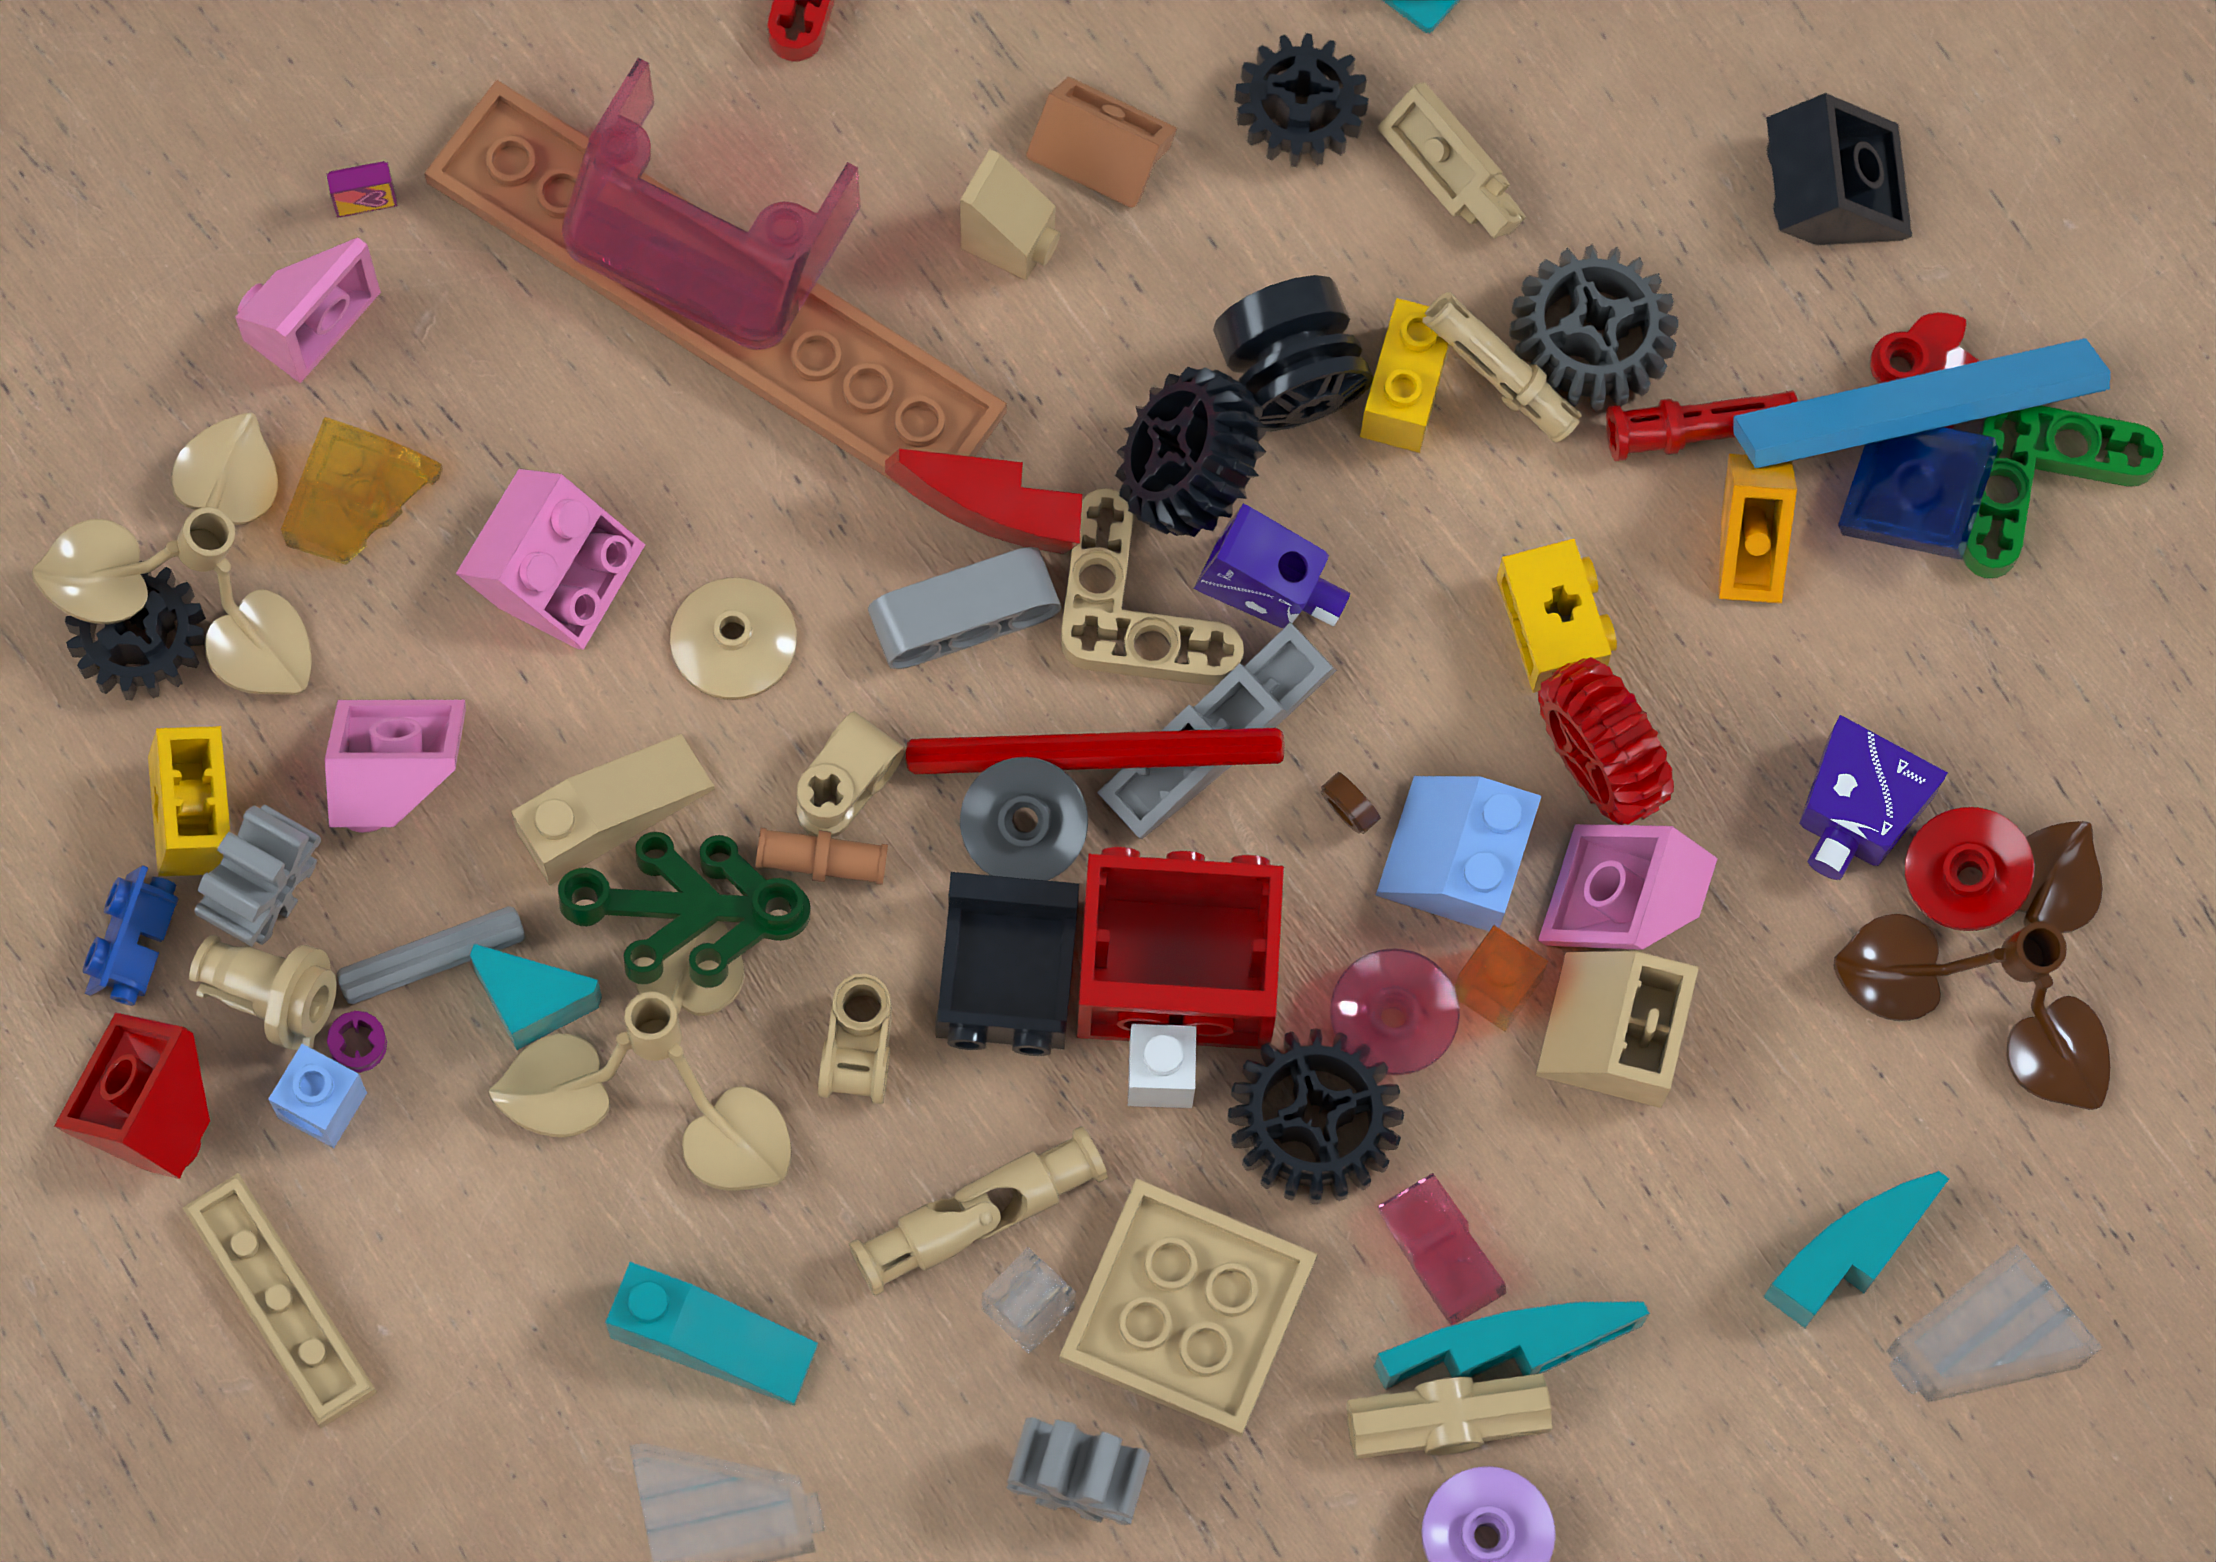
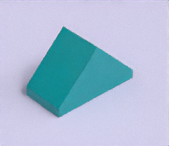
[470,944,602,1050]

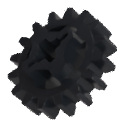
[1234,33,1369,167]
[65,560,206,701]

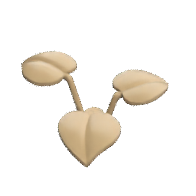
[32,413,312,695]
[489,921,791,1191]

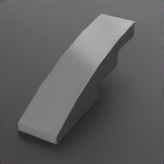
[1097,622,1337,839]

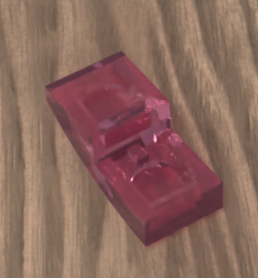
[1378,1173,1506,1326]

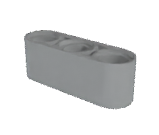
[868,547,1061,669]

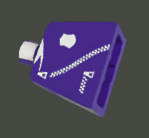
[1194,503,1351,628]
[1799,715,1948,880]

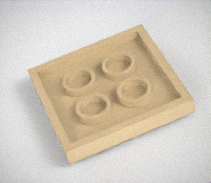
[1059,1178,1318,1438]

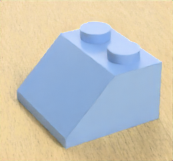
[1376,776,1541,934]

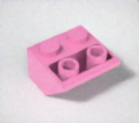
[456,469,645,650]

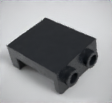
[936,872,1080,1056]

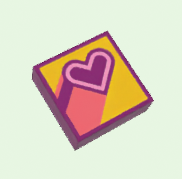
[326,161,398,218]

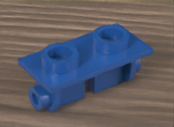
[83,865,179,1006]

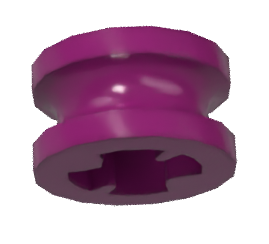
[327,1011,387,1073]

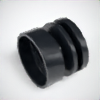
[1213,275,1374,432]

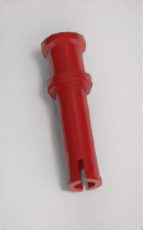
[1606,390,1798,461]

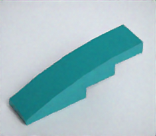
[1374,1302,1650,1390]

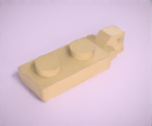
[1377,82,1526,238]

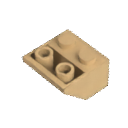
[1536,951,1699,1108]

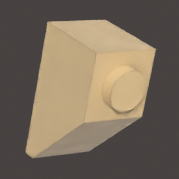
[960,149,1060,281]

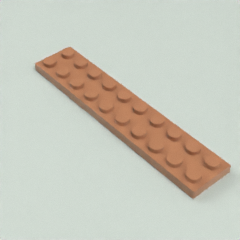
[424,79,1007,488]

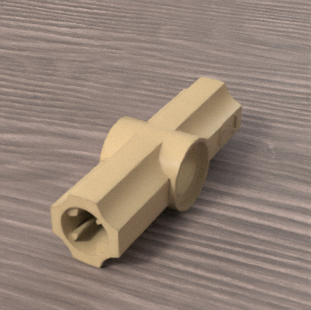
[1346,1373,1552,1459]

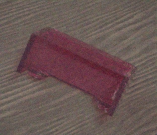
[562,58,861,350]

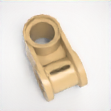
[796,711,906,837]
[818,974,892,1104]

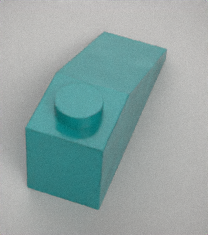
[605,1262,818,1406]

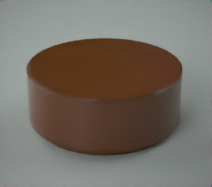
[1321,772,1381,834]

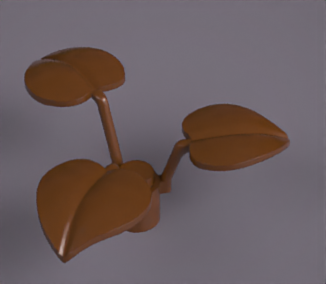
[1834,821,2110,1110]

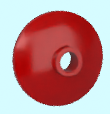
[1905,807,2034,931]

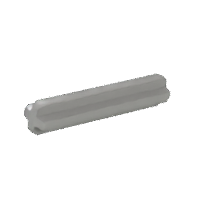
[337,906,525,1004]

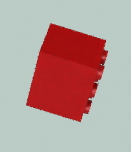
[1077,847,1284,1050]

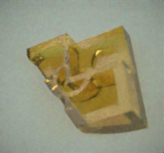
[281,417,443,565]

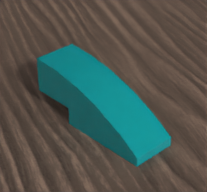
[1763,1171,1950,1328]

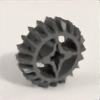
[1509,244,1679,412]

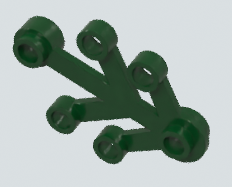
[558,832,811,988]

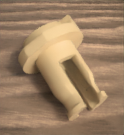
[189,935,337,1050]

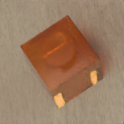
[1451,925,1548,1032]

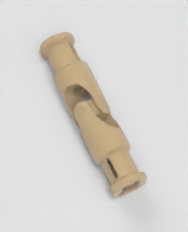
[849,1126,1108,1296]

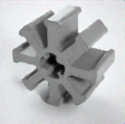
[194,804,321,947]
[1007,1417,1150,1525]

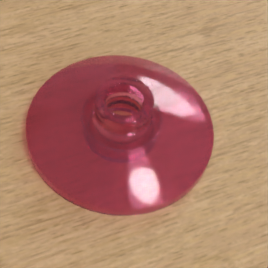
[1330,948,1460,1075]

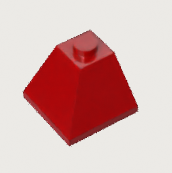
[54,1012,210,1179]

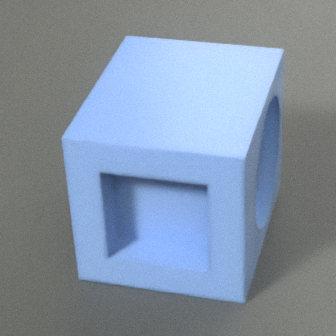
[268,1044,367,1148]

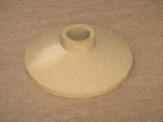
[670,578,797,700]

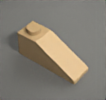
[511,734,715,886]

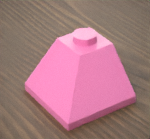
[235,237,381,383]
[325,700,466,832]
[1538,824,1718,950]

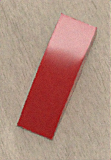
[885,448,1083,554]

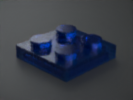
[1838,427,1998,560]

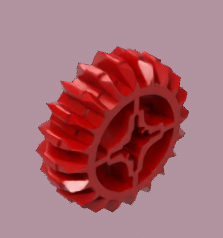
[1538,657,1674,825]

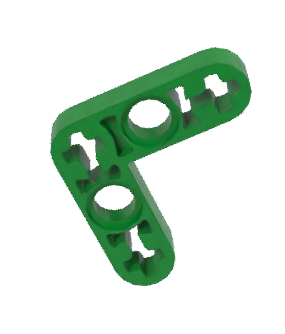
[1962,405,2164,578]

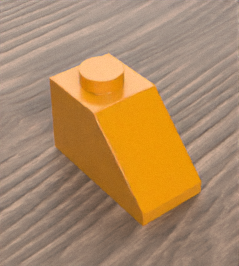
[1718,453,1797,603]

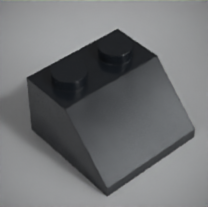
[1766,93,1912,245]

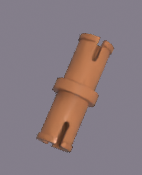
[755,827,888,885]

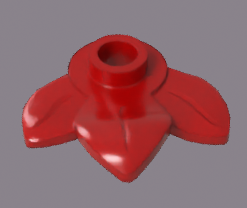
[1870,312,1980,431]

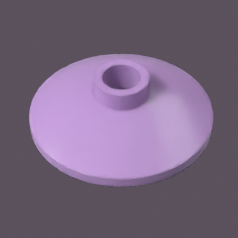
[1422,1467,1555,1562]

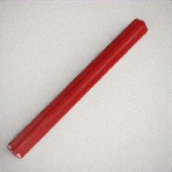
[906,728,1285,774]

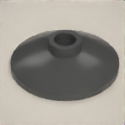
[960,757,1088,881]

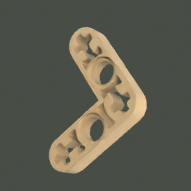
[1061,488,1244,685]

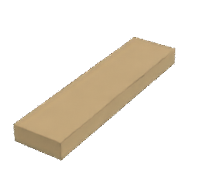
[182,1173,377,1428]

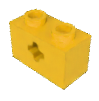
[1360,298,1450,453]
[1496,538,1617,693]
[148,726,230,877]

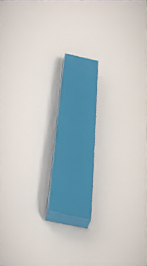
[1734,338,2111,468]

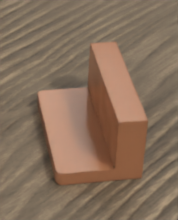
[1027,76,1178,208]

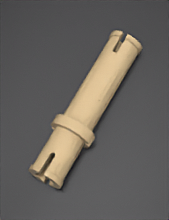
[1423,292,1582,443]

